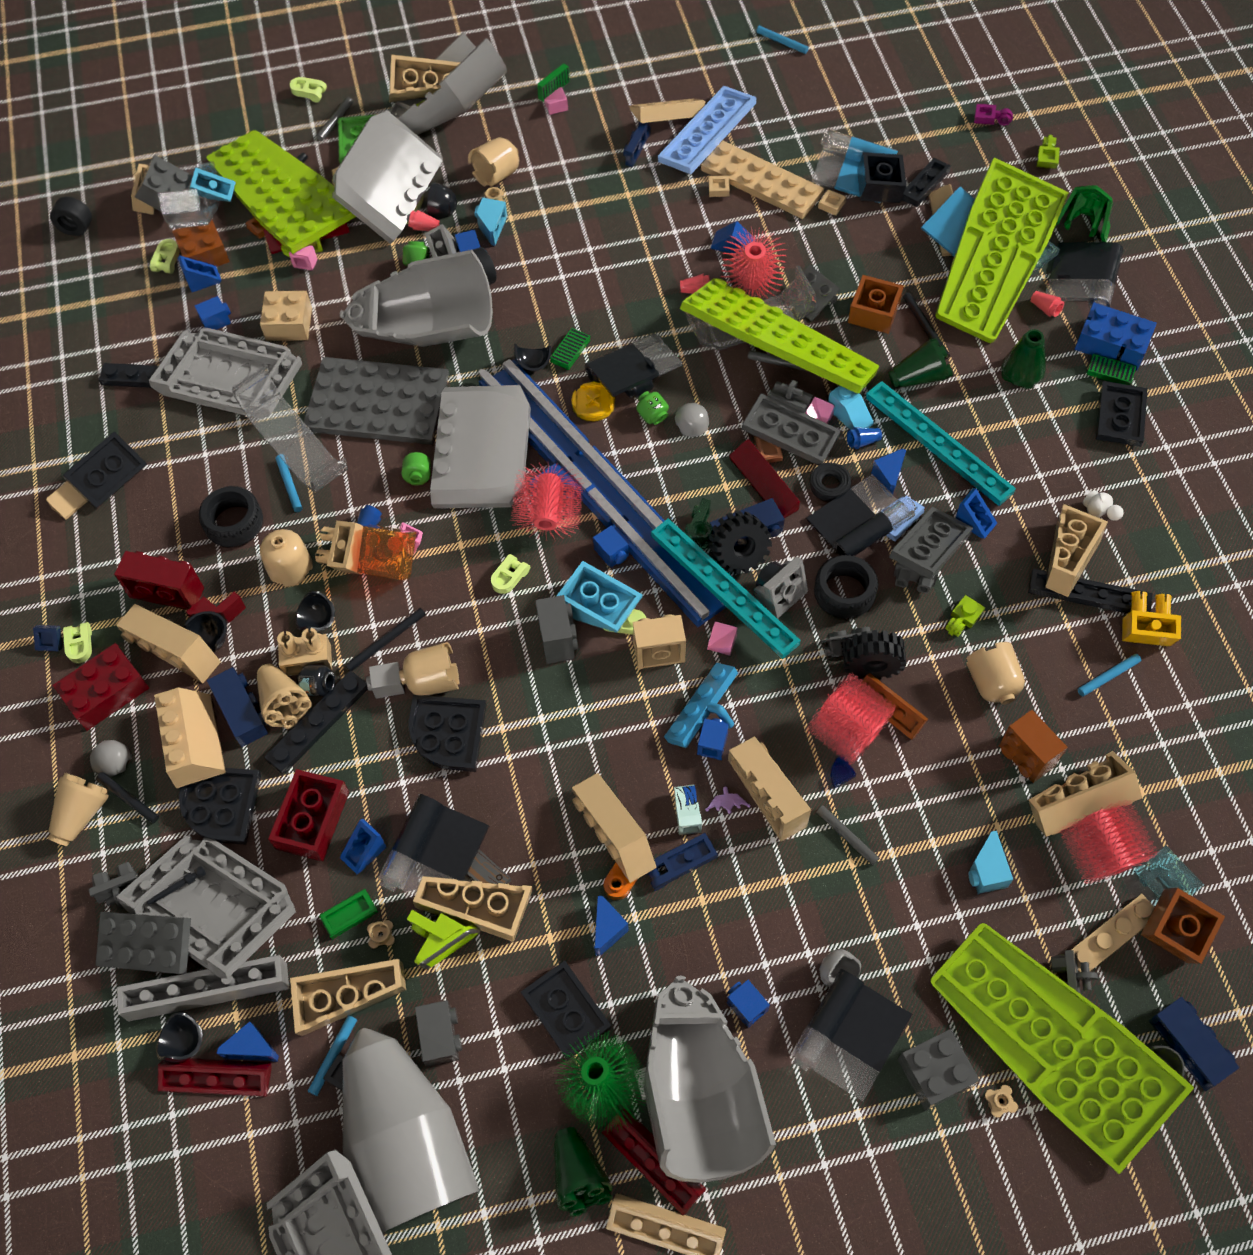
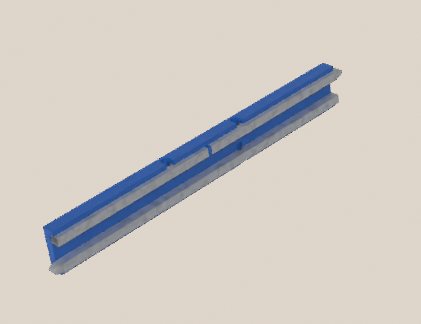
[479,359,726,628]

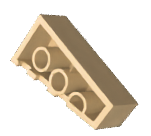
[389,55,460,102]
[1045,504,1108,597]
[116,604,221,684]
[728,736,811,842]
[1029,751,1142,837]
[572,773,657,883]
[413,876,532,942]
[290,959,406,1036]

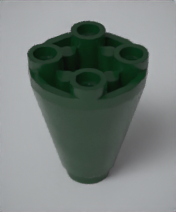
[1001,329,1046,389]
[888,338,953,388]
[554,1127,613,1217]

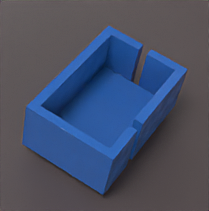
[1074,302,1157,371]

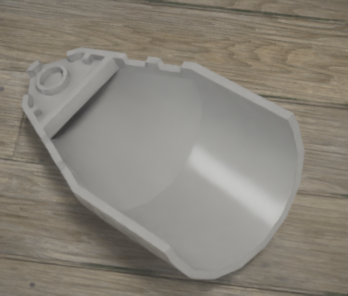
[389,32,507,135]
[340,250,493,347]
[643,976,776,1183]
[343,1028,480,1233]

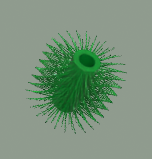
[555,1030,646,1135]

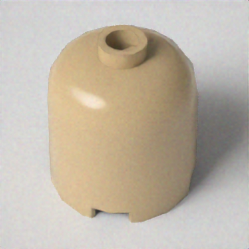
[468,137,519,187]
[260,529,313,587]
[399,642,460,696]
[966,642,1025,705]

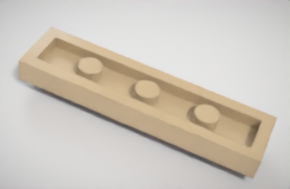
[1071,894,1155,972]

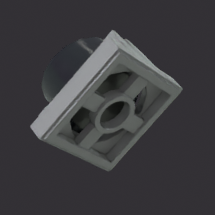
[754,556,808,619]

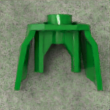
[1055,185,1113,242]

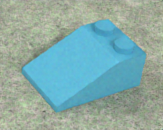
[557,561,643,633]

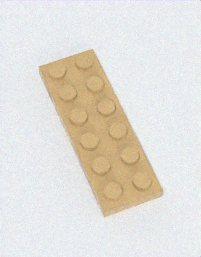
[701,140,824,219]

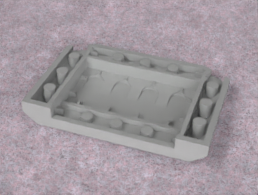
[332,110,443,244]
[149,328,302,419]
[430,385,531,508]
[116,836,296,979]
[267,1150,392,1255]

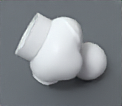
[1083,490,1124,521]

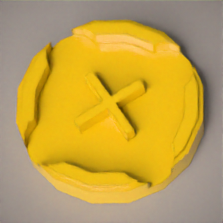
[571,382,615,422]

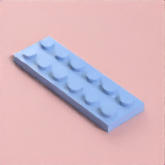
[658,86,756,174]

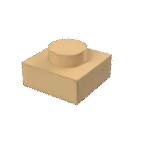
[708,176,730,197]
[818,189,846,216]

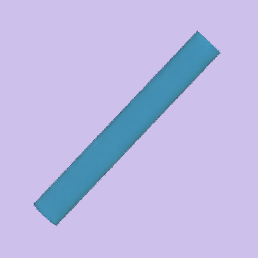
[756,26,809,54]
[275,455,303,512]
[1078,654,1141,697]
[307,1015,357,1096]

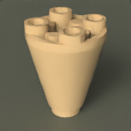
[257,664,312,729]
[48,773,109,846]

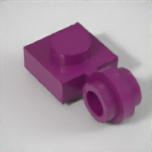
[974,104,1013,126]

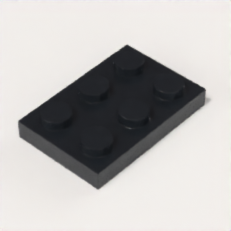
[1096,381,1148,447]
[63,431,147,509]
[521,960,612,1061]

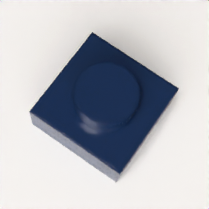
[33,625,62,651]

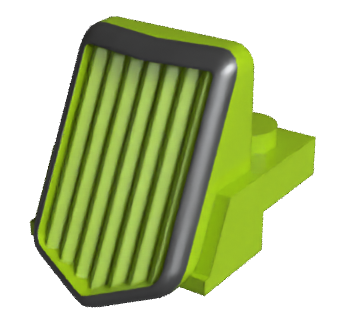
[407,910,481,969]

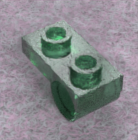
[684,498,712,549]

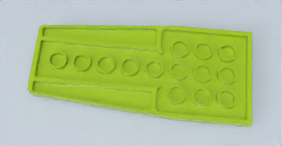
[207,130,356,254]
[935,158,1069,343]
[680,278,879,393]
[931,923,1194,1174]

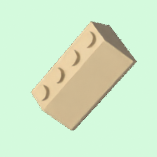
[154,687,226,788]

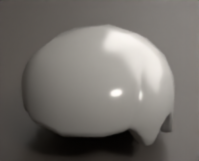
[675,403,709,437]
[90,740,132,777]
[819,949,861,988]

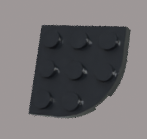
[409,695,487,772]
[179,768,261,845]

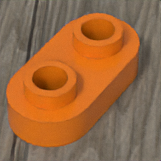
[604,863,637,900]

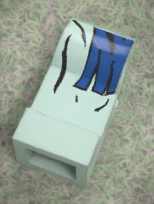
[674,785,702,835]

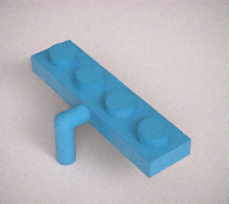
[664,663,738,748]

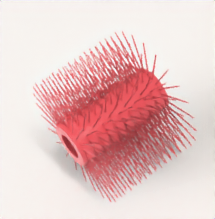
[721,227,787,300]
[510,462,584,540]
[807,674,895,764]
[1060,800,1158,884]

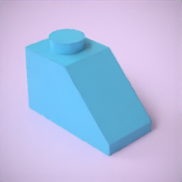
[189,167,236,202]
[474,197,507,246]
[828,386,874,430]
[968,831,1013,894]

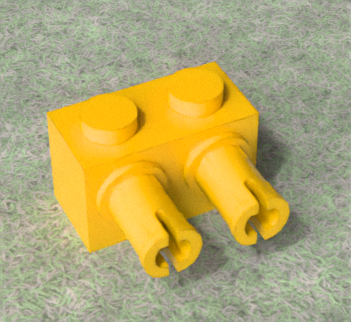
[1122,591,1181,646]

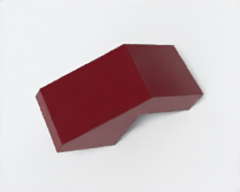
[186,591,246,624]

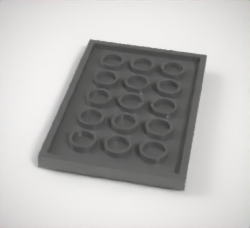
[302,357,450,445]

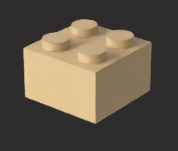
[260,291,312,341]
[633,614,686,669]

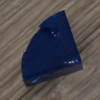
[831,754,856,789]

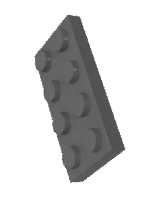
[741,393,841,465]
[889,507,973,580]
[95,912,191,974]

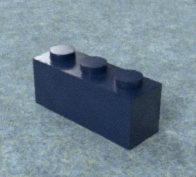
[709,498,785,551]
[207,667,268,747]
[1149,997,1240,1091]

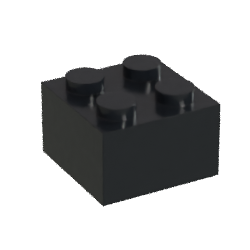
[857,152,906,203]

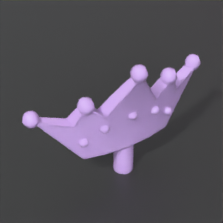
[705,787,751,814]

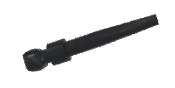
[146,866,206,905]

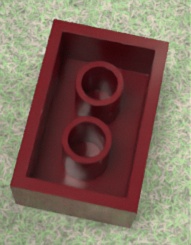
[114,551,204,610]
[52,643,149,731]
[268,769,349,862]

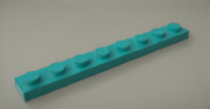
[866,381,1016,506]
[651,518,801,659]

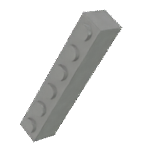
[117,955,289,1022]

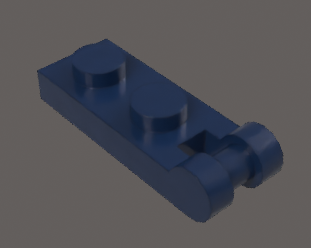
[623,122,651,167]
[646,833,718,891]

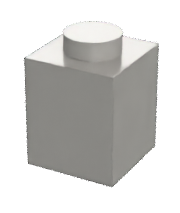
[366,662,405,699]

